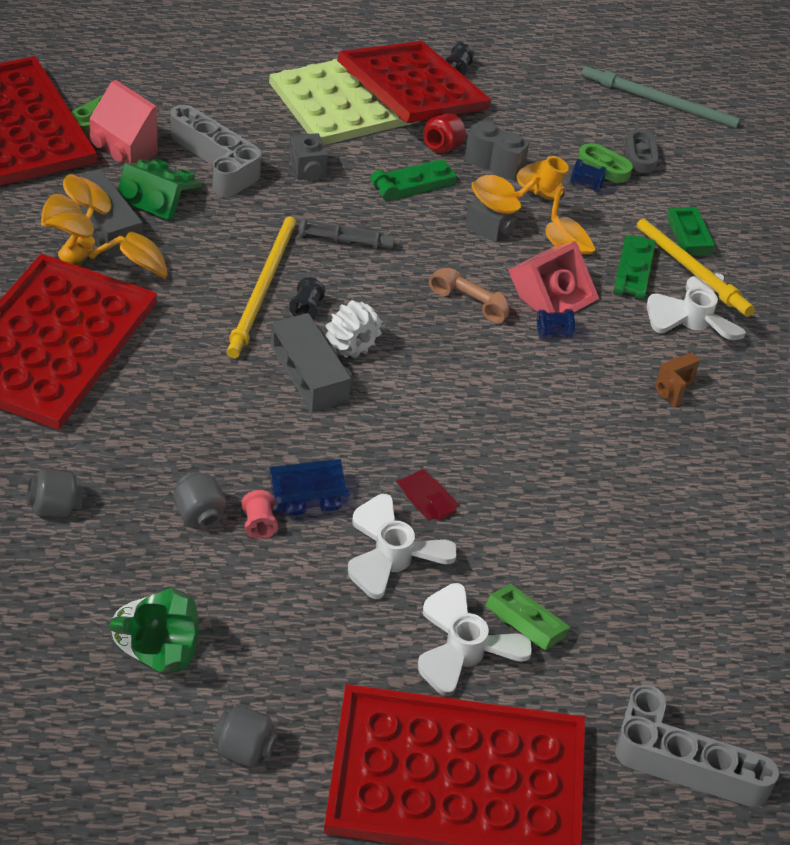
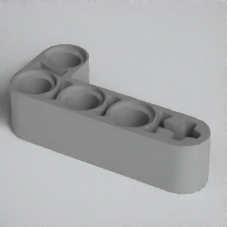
[170,105,261,197]
[615,685,779,807]

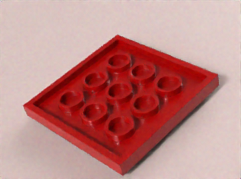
[337,40,492,123]

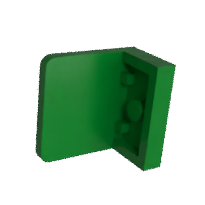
[117,159,203,220]

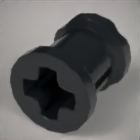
[445,43,475,76]
[289,277,326,319]

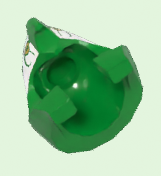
[109,588,199,673]

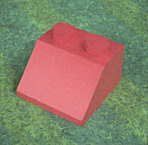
[90,80,158,164]
[508,241,599,324]

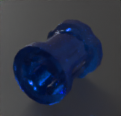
[570,159,607,193]
[536,309,575,338]

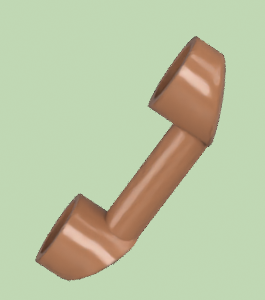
[429,268,509,324]

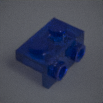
[268,459,350,516]

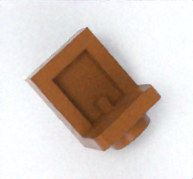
[655,352,700,408]

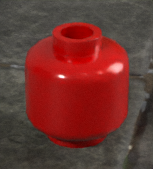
[423,113,466,154]

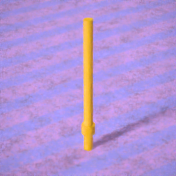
[637,218,755,317]

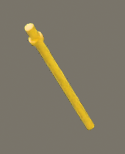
[226,216,296,358]

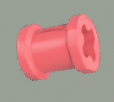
[242,490,278,539]

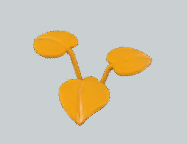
[471,156,596,254]
[41,174,167,279]

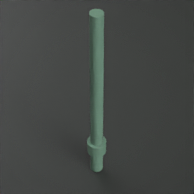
[581,66,740,129]

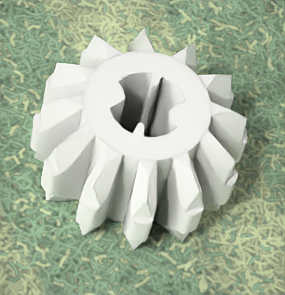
[325,300,382,359]

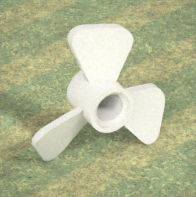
[647,273,746,340]
[348,494,456,599]
[418,583,531,697]

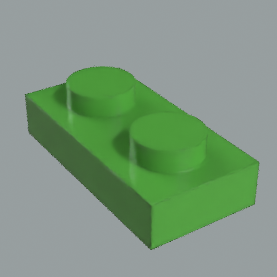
[485,584,570,650]

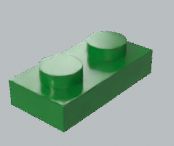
[666,207,715,256]

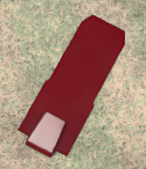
[395,468,460,521]

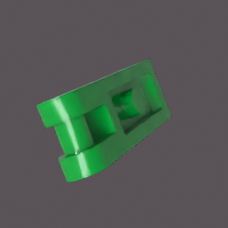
[370,159,457,202]
[613,235,655,300]

